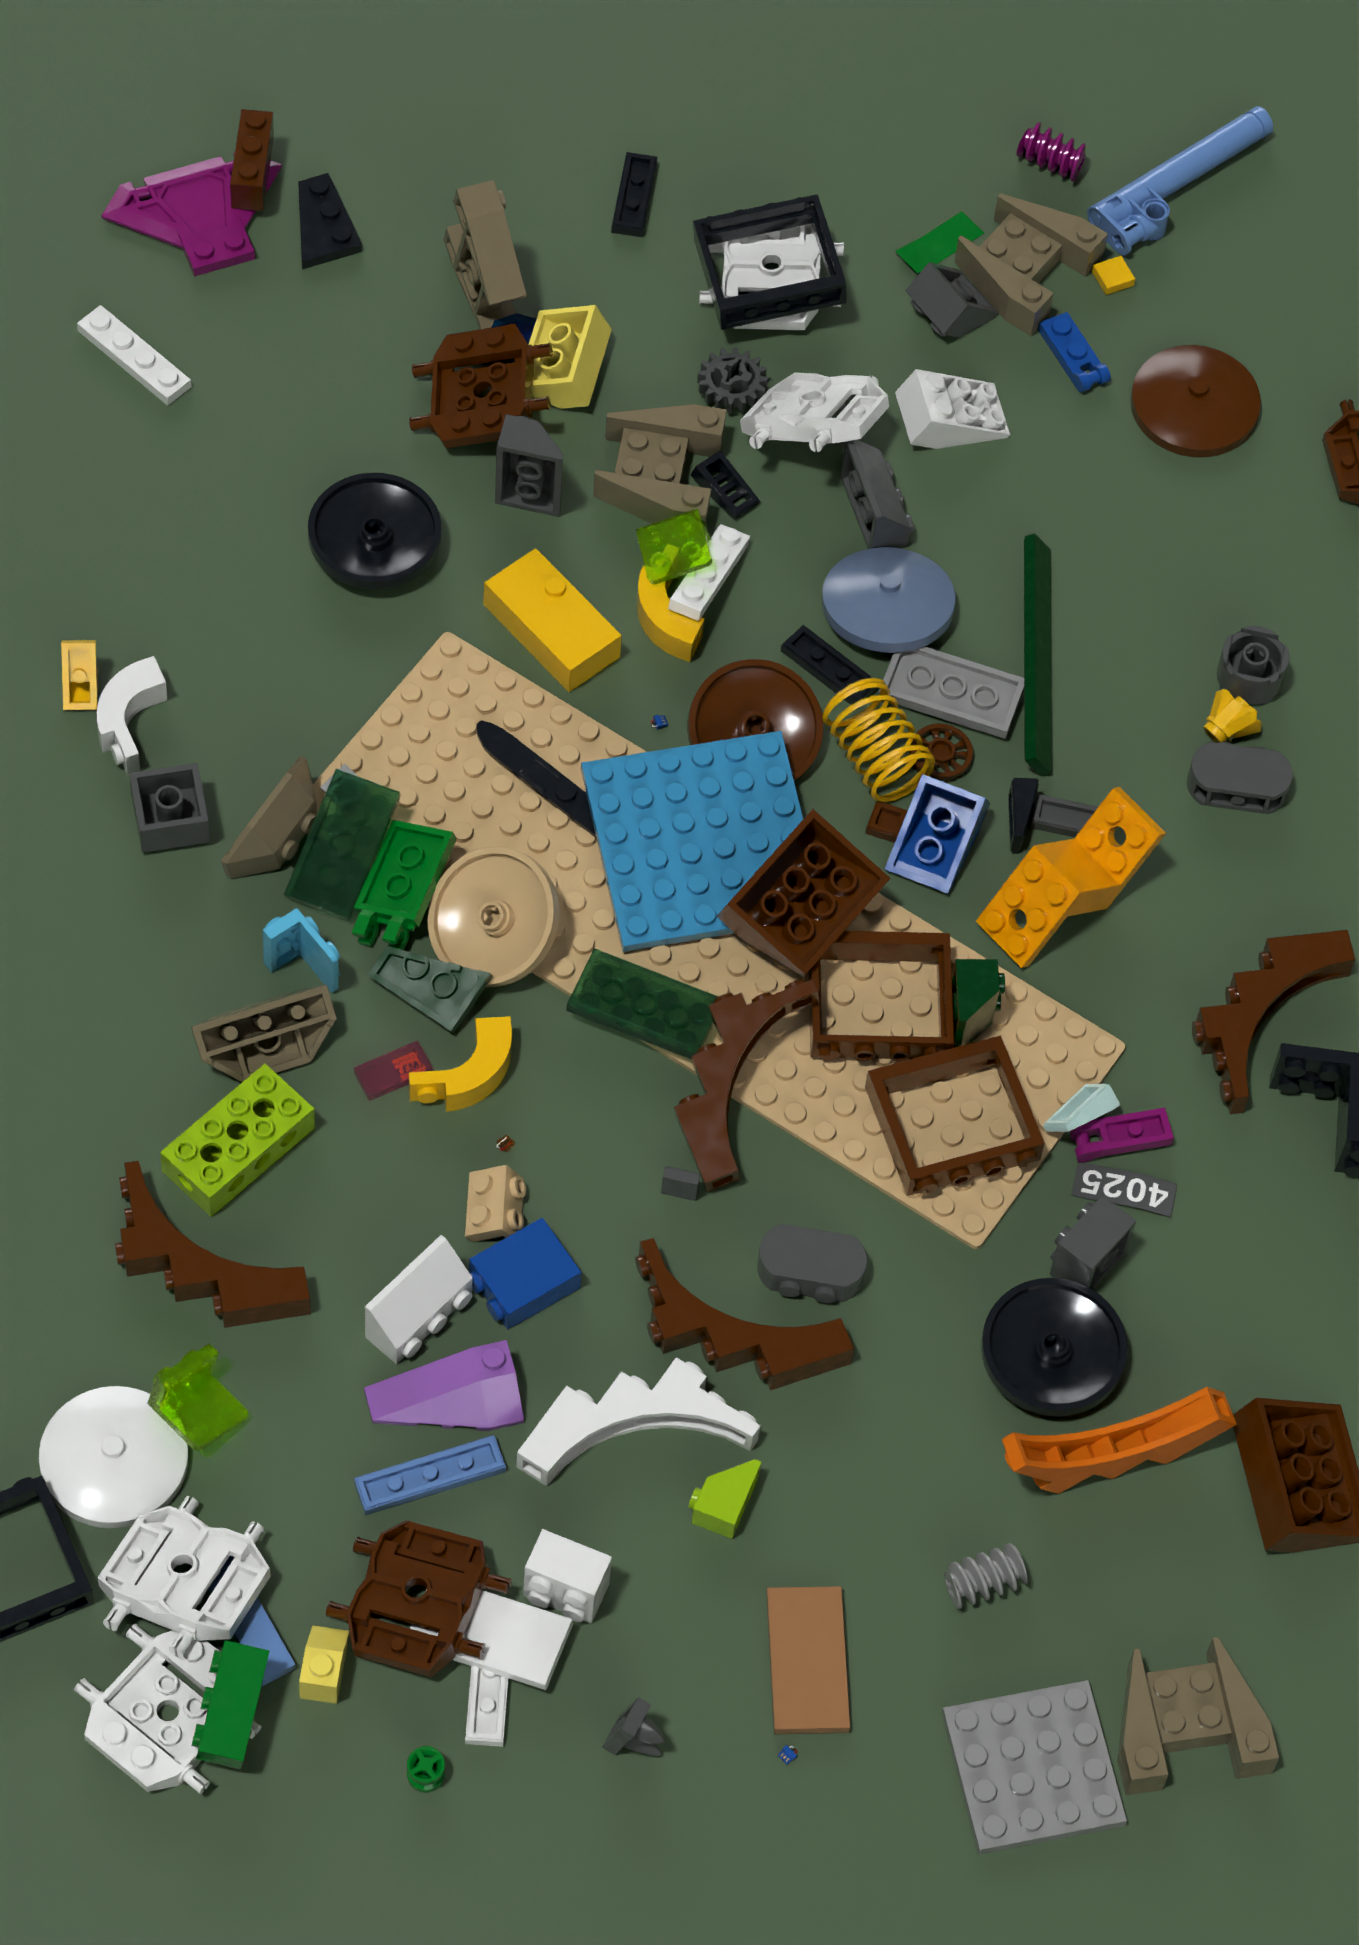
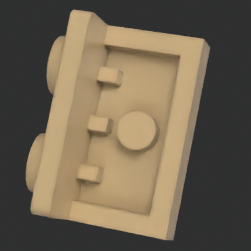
[465,1165,526,1242]

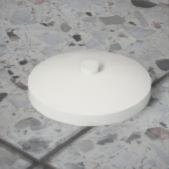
[39,1386,188,1528]

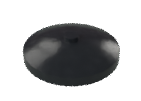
[308,473,441,589]
[981,1278,1127,1416]

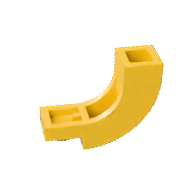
[636,545,705,662]
[409,1016,512,1112]

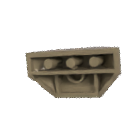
[221,755,319,879]
[191,984,337,1082]

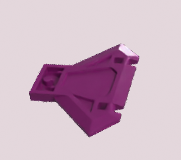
[101,152,282,277]

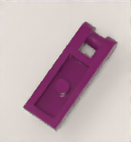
[1069,1107,1174,1163]

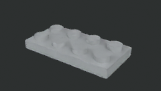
[878,646,1024,739]

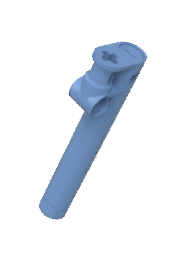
[1087,106,1273,256]

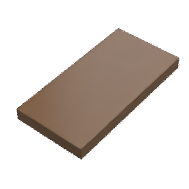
[766,1586,850,1734]

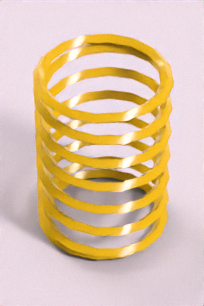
[822,678,936,802]

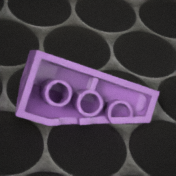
[364,1340,524,1431]

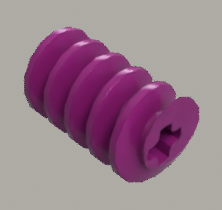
[1016,122,1086,182]

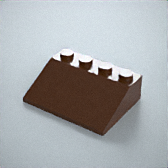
[716,809,891,977]
[1233,1398,1359,1552]

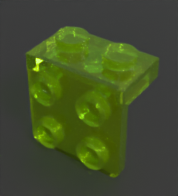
[635,508,712,584]
[147,1343,248,1451]

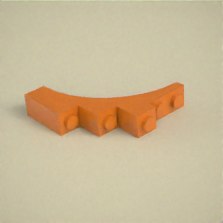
[1002,1387,1237,1494]

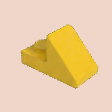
[61,640,98,710]

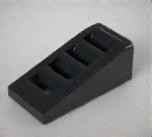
[691,450,760,519]
[1008,778,1039,854]

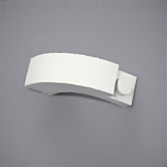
[97,656,167,776]

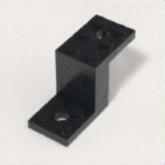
[1269,1043,1359,1177]

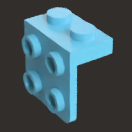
[263,908,340,993]

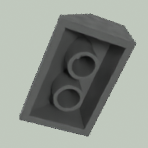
[495,414,564,517]
[840,440,914,549]

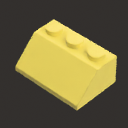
[528,305,612,409]

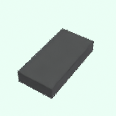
[1030,794,1098,838]

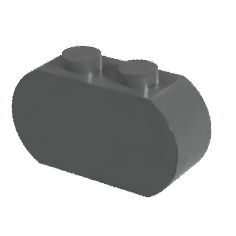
[1187,742,1293,814]
[757,1224,867,1303]

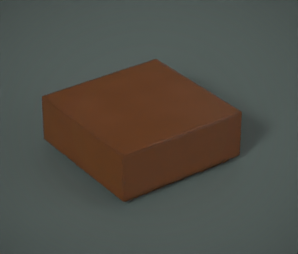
[865,801,908,843]

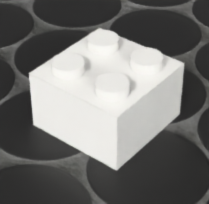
[523,1529,612,1624]

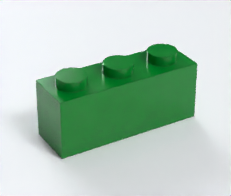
[191,1640,270,1769]

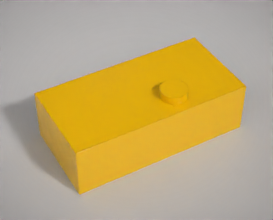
[483,548,622,692]

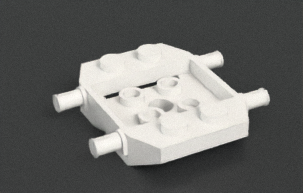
[700,224,844,330]
[740,372,889,452]
[98,1496,271,1658]
[74,1624,261,1794]

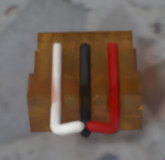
[496,1134,515,1153]

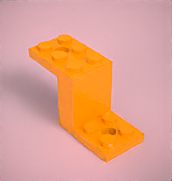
[976,787,1166,968]

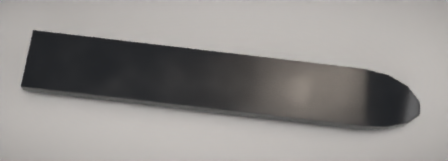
[476,720,597,839]

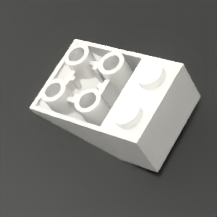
[895,369,1010,449]

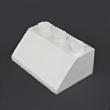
[365,1235,473,1365]

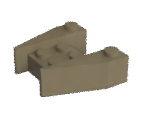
[443,180,527,329]
[954,193,1108,336]
[593,404,727,538]
[1117,1637,1279,1796]

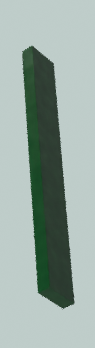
[1024,533,1052,776]

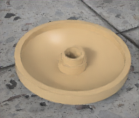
[428,847,560,987]

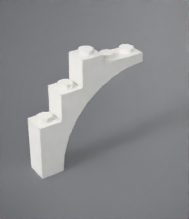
[516,1357,761,1486]

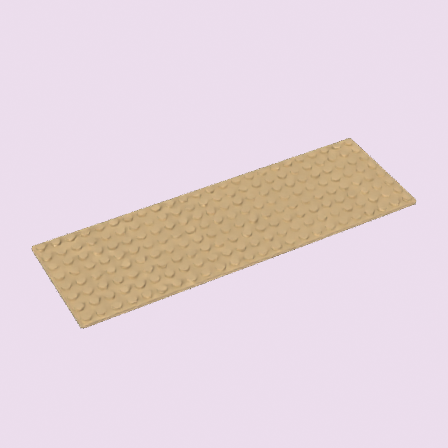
[310,632,1125,1249]

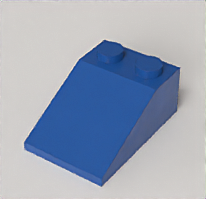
[885,774,990,894]

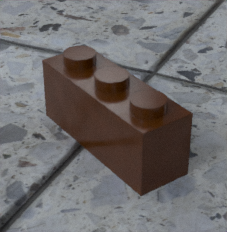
[230,109,274,211]

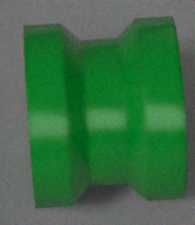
[407,1746,445,1793]

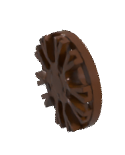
[909,723,973,783]

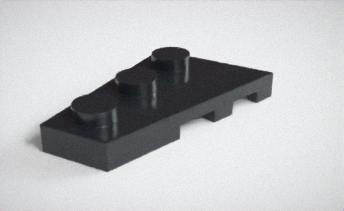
[298,173,362,270]

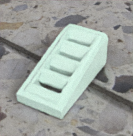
[1043,1084,1120,1132]

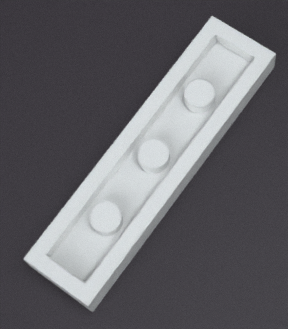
[77,305,191,406]
[668,524,750,621]

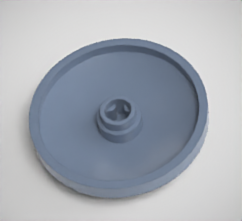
[822,547,956,653]

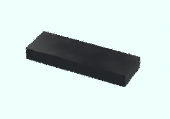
[611,152,658,238]
[781,625,878,709]

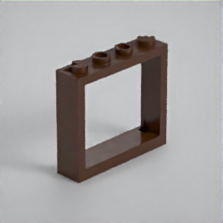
[809,931,954,1062]
[865,1035,1045,1196]

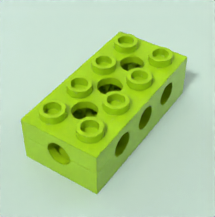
[160,1063,315,1217]

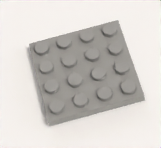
[942,1680,1127,1855]

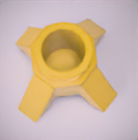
[1202,689,1262,743]

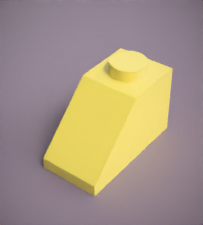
[299,1625,350,1704]

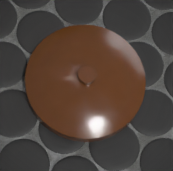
[1131,345,1261,458]
[687,659,823,782]

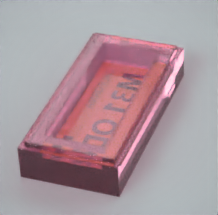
[354,1040,433,1101]

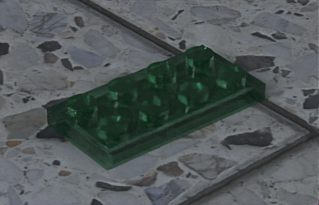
[284,769,401,921]
[566,948,719,1060]

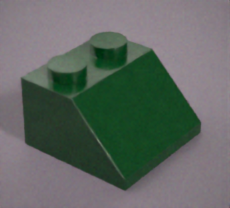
[952,959,1005,1048]

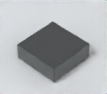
[661,1166,700,1201]

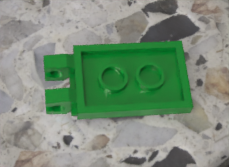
[352,820,457,950]

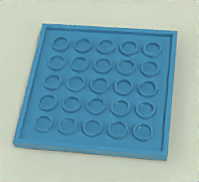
[581,731,803,952]

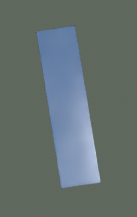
[354,1435,506,1516]
[208,1556,296,1686]

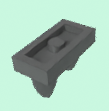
[602,1697,665,1756]

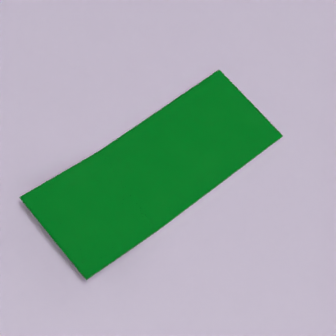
[895,211,984,274]

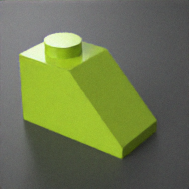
[688,1459,762,1539]

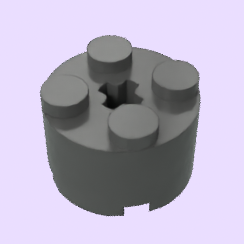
[1217,626,1289,705]

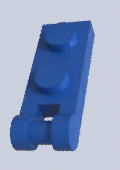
[1038,312,1111,393]

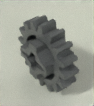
[697,347,768,413]

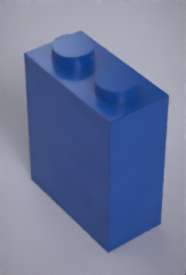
[469,1217,582,1330]

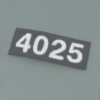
[1071,1162,1177,1217]

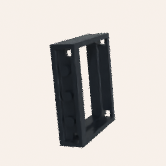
[693,194,846,330]
[0,1475,94,1642]

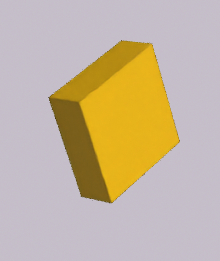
[1092,256,1135,295]

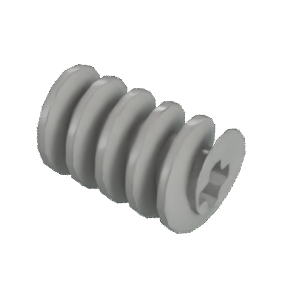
[944,1543,1028,1609]

